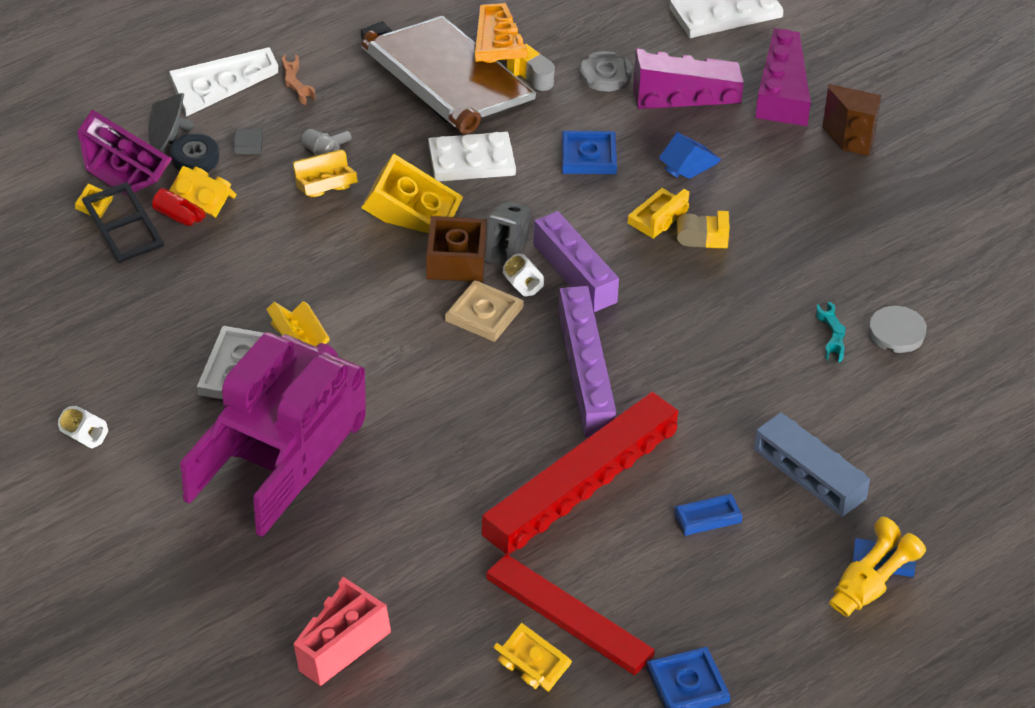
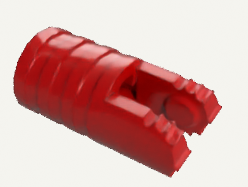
[152,188,206,226]

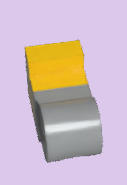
[507,44,555,91]

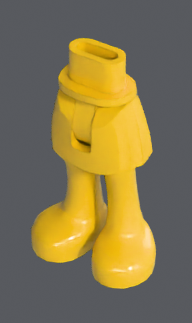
[829,516,926,617]

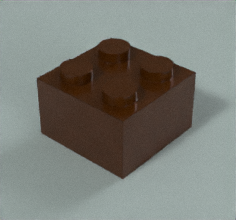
[426,216,487,282]

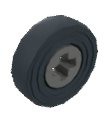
[171,133,219,172]

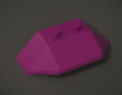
[77,109,172,196]

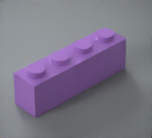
[533,211,619,312]

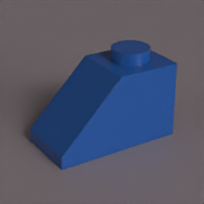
[659,131,721,179]

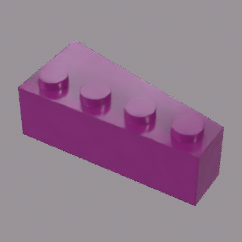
[633,48,744,109]

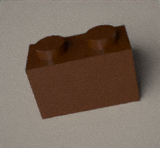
[822,84,882,156]

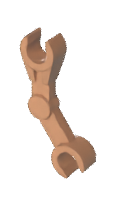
[282,55,315,105]

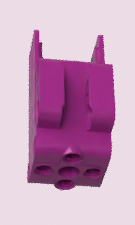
[180,331,366,537]

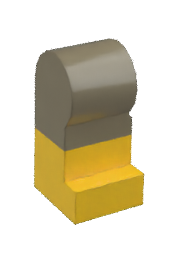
[677,211,730,248]

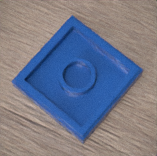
[562,131,617,174]
[647,647,731,708]

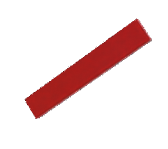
[486,554,655,676]

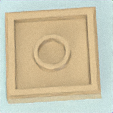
[445,280,524,342]

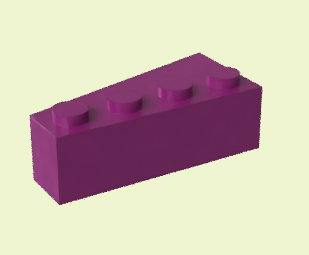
[755,28,811,126]

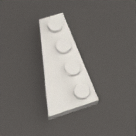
[669,0,783,38]
[169,47,278,116]

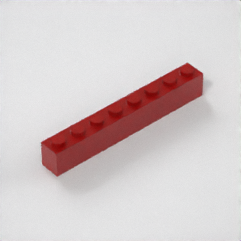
[482,391,678,555]

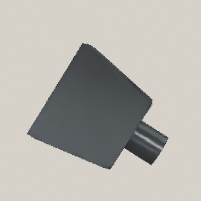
[485,201,531,266]

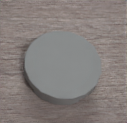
[580,51,632,92]
[869,306,927,353]

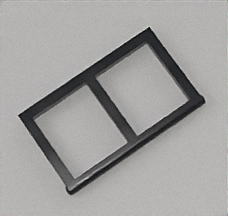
[82,182,164,263]

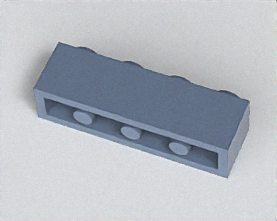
[754,412,870,517]

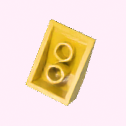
[361,154,463,233]

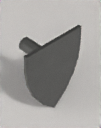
[149,93,194,152]

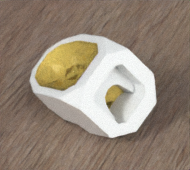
[502,253,544,296]
[58,406,108,448]

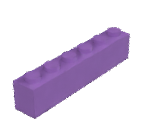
[558,286,616,438]

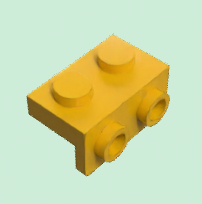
[293,149,358,197]
[169,166,237,218]
[627,188,689,239]
[266,301,330,347]
[493,623,572,692]

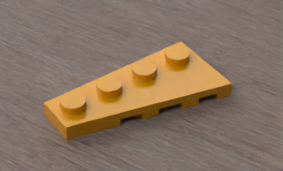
[475,3,528,63]

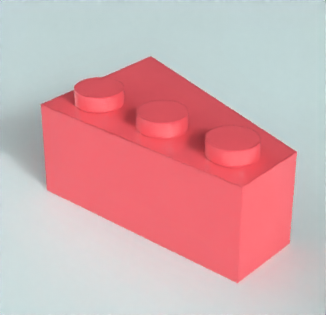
[293,577,391,686]

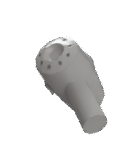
[301,129,352,156]

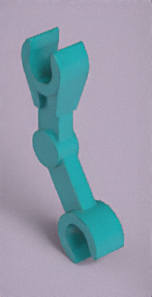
[816,301,846,362]

